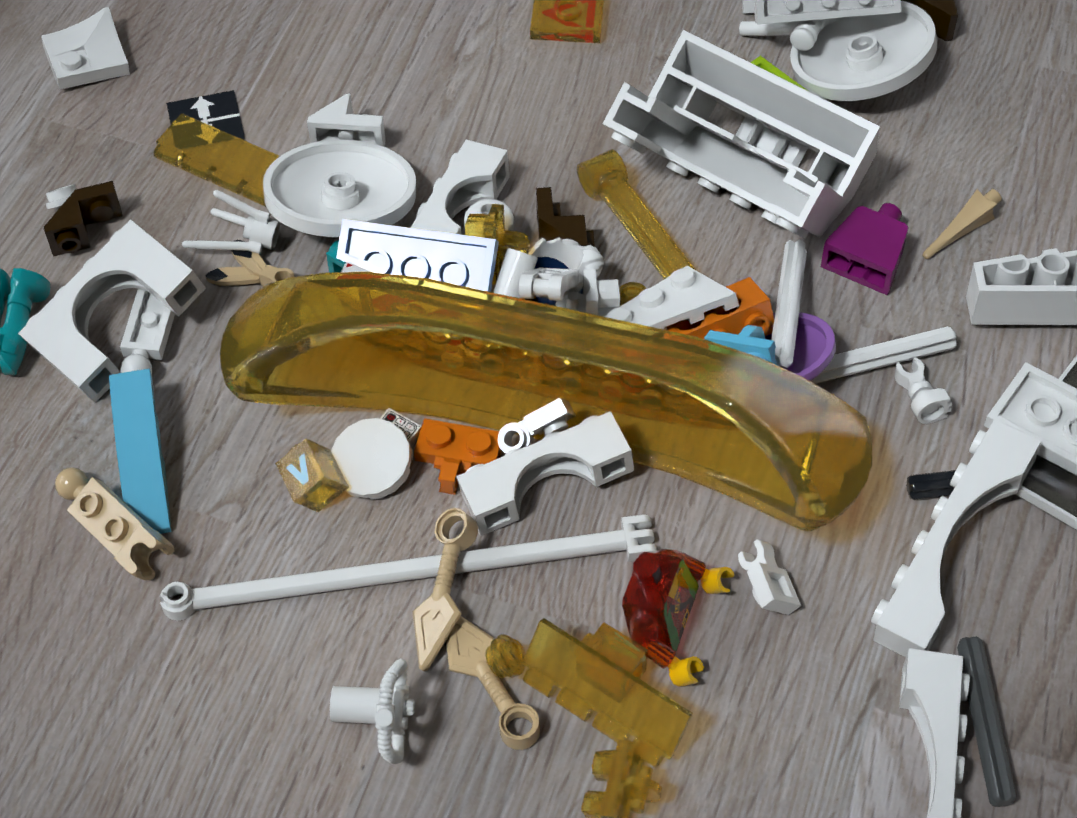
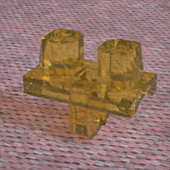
[465,204,530,284]

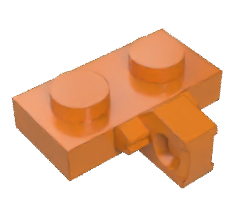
[414,418,502,495]

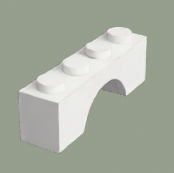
[410,140,510,235]
[456,411,634,536]

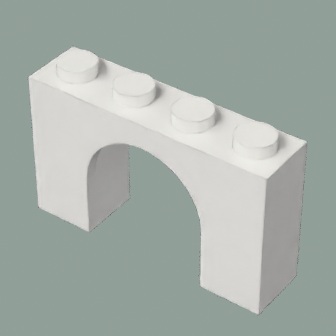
[18,219,206,403]

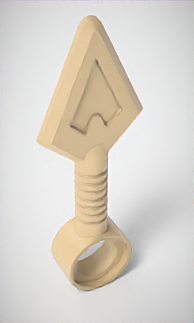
[412,508,478,671]
[446,616,540,750]

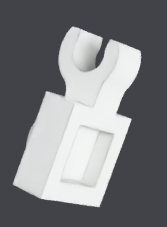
[738,539,801,615]

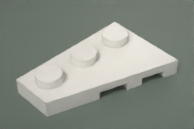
[593,266,739,351]

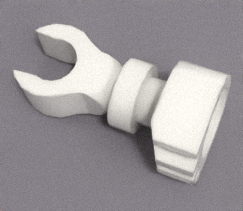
[894,357,952,424]

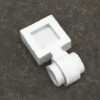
[498,398,576,453]

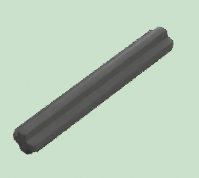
[957,636,1016,807]

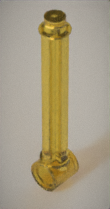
[577,149,696,279]

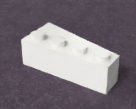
[966,248,1077,325]

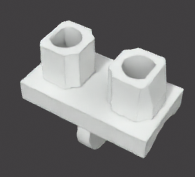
[555,269,620,344]

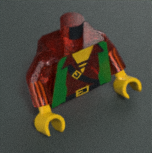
[622,549,734,686]

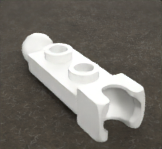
[120,289,175,374]

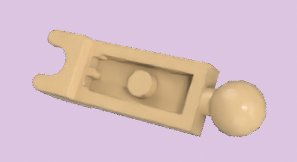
[55,467,174,581]

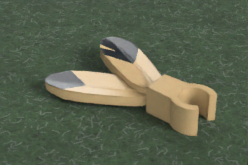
[206,240,296,295]

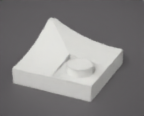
[41,7,130,90]

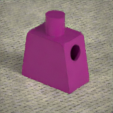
[820,203,909,295]

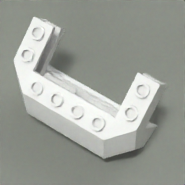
[603,30,880,239]

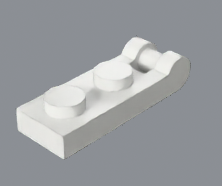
[519,268,579,301]

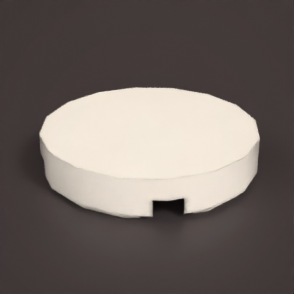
[330,418,413,500]

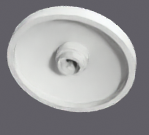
[790,1,937,101]
[263,140,416,237]

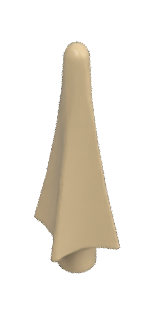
[923,189,1002,259]

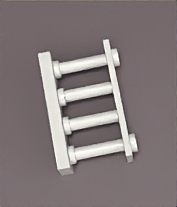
[742,0,901,25]

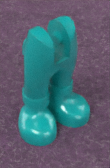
[0,268,51,375]

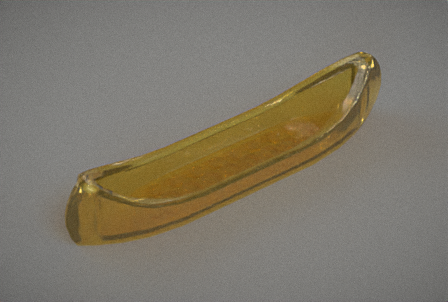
[220,272,873,532]

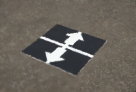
[167,90,245,153]

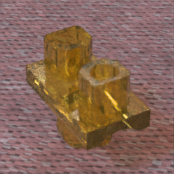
[581,739,663,818]

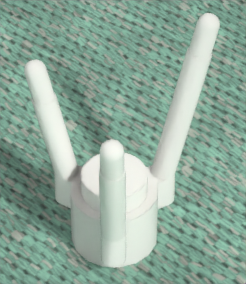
[182,190,281,254]

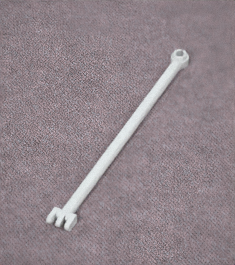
[160,515,658,621]

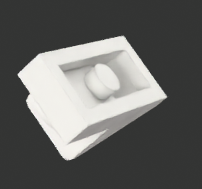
[307,93,386,147]

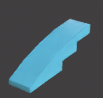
[109,368,172,534]

